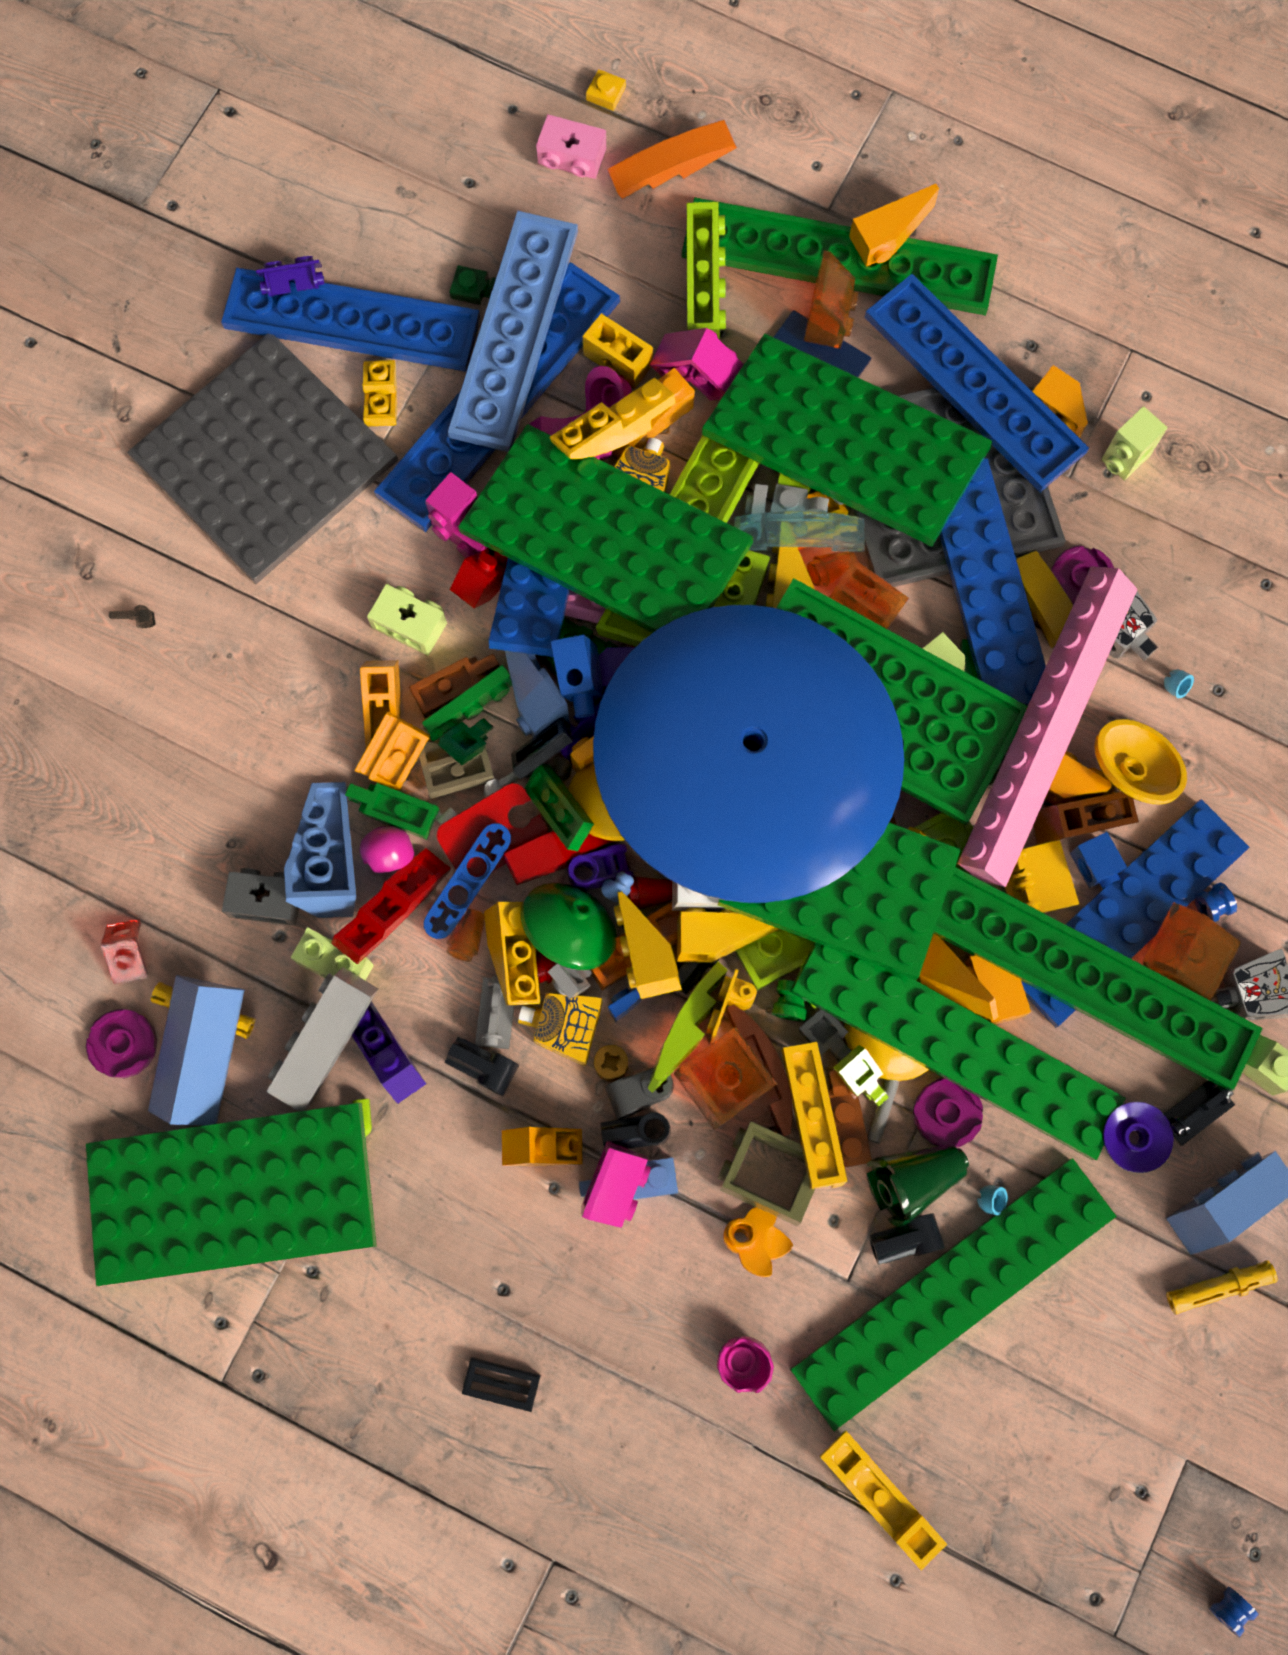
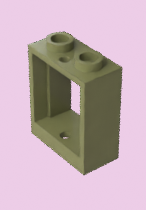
[717,1122,815,1226]

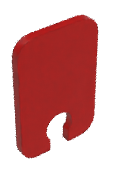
[436,783,548,877]

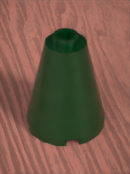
[866,1144,969,1227]

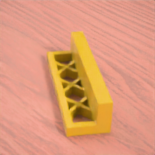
[781,1042,847,1189]

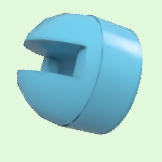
[1164,669,1194,698]
[977,1185,1008,1215]

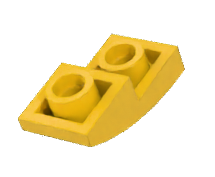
[362,360,397,427]

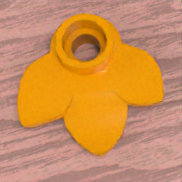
[723,1207,793,1277]

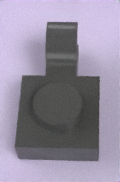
[798,1010,852,1063]

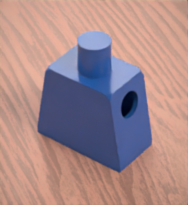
[551,635,603,718]

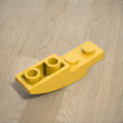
[550,377,676,459]

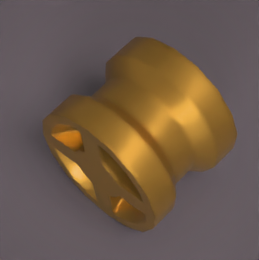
[594,1045,629,1082]

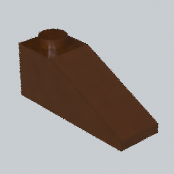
[1033,792,1139,845]

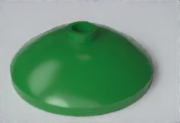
[520,883,617,970]

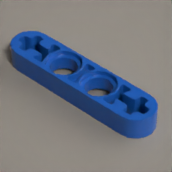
[424,824,511,939]

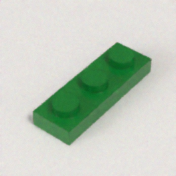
[422,665,512,742]
[524,764,594,851]

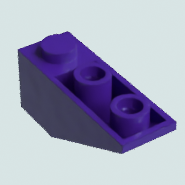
[352,1001,426,1104]

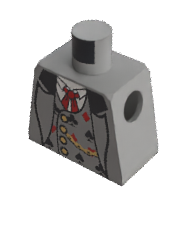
[1109,591,1159,661]
[1210,949,1288,1021]

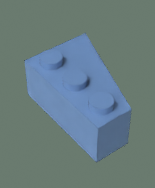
[1166,1151,1288,1255]

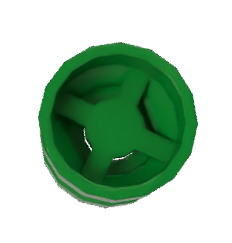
[771,980,807,1022]

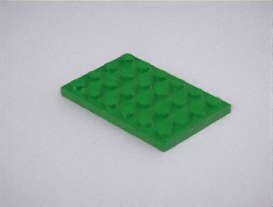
[717,823,961,980]

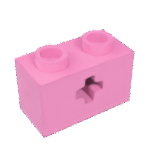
[536,114,607,179]

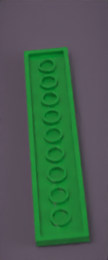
[682,197,998,316]
[933,867,1263,1091]
[789,942,1126,1160]
[790,1158,1117,1431]

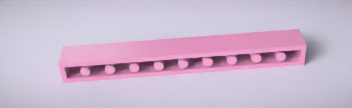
[957,566,1137,887]

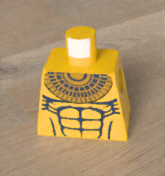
[614,438,670,492]
[518,993,603,1066]

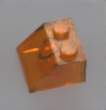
[804,251,859,349]
[1143,902,1241,1001]
[674,1027,777,1130]

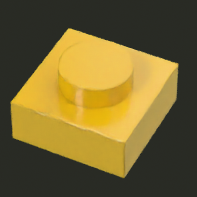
[586,69,626,111]

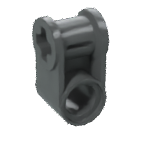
[605,1068,674,1120]

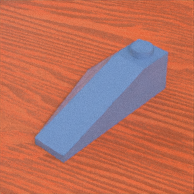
[495,609,570,738]
[284,782,356,918]

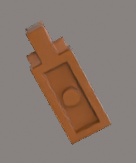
[409,653,500,718]
[827,1070,872,1168]

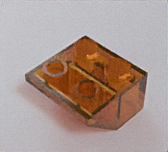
[829,560,909,629]

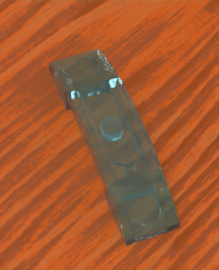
[734,511,865,552]

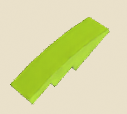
[647,961,728,1093]

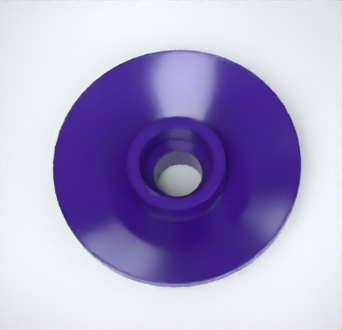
[1103,1102,1174,1173]

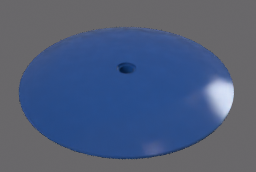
[593,605,904,903]

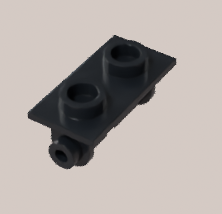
[1164,1080,1235,1146]

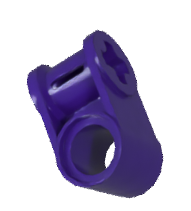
[568,844,635,891]

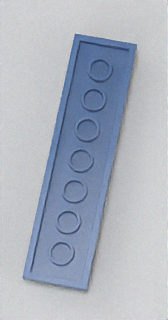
[448,211,578,452]

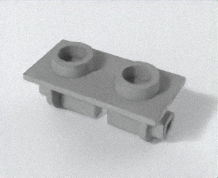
[475,976,515,1049]

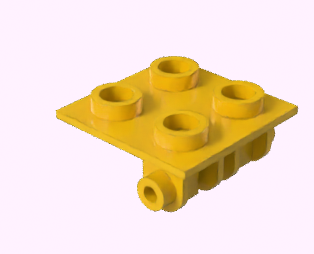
[1004,840,1079,913]
[706,969,757,1045]

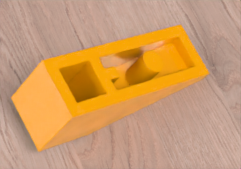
[849,183,939,267]
[612,368,695,460]
[360,660,401,749]
[916,934,999,1020]

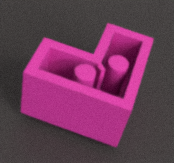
[650,328,744,401]
[425,472,488,558]

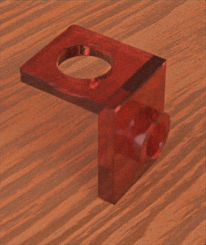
[101,919,148,984]

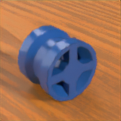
[1194,882,1237,924]
[1209,1586,1259,1638]

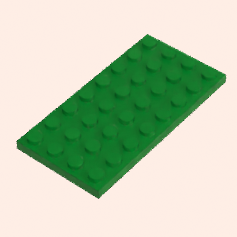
[702,333,992,547]
[458,424,753,633]
[776,578,1028,825]
[86,1103,377,1287]

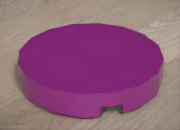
[1051,546,1114,605]
[85,1009,157,1079]
[913,1079,983,1148]

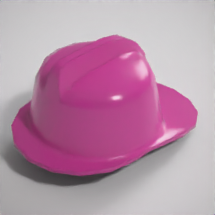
[585,365,633,412]

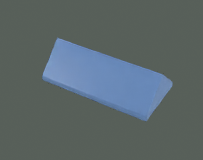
[148,975,245,1126]

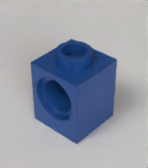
[1070,832,1127,889]

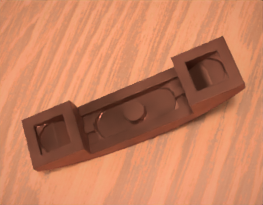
[726,1005,792,1137]

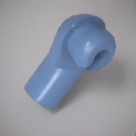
[601,872,634,902]

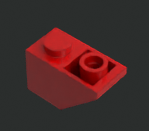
[449,548,508,609]

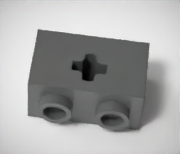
[222,868,299,926]

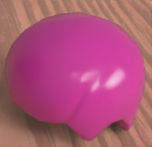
[359,825,414,873]
[717,1336,774,1393]

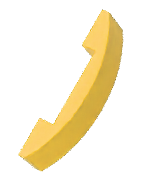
[819,1430,947,1571]

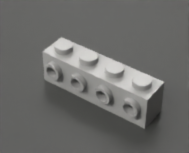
[266,967,378,1112]

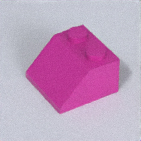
[581,1141,651,1228]

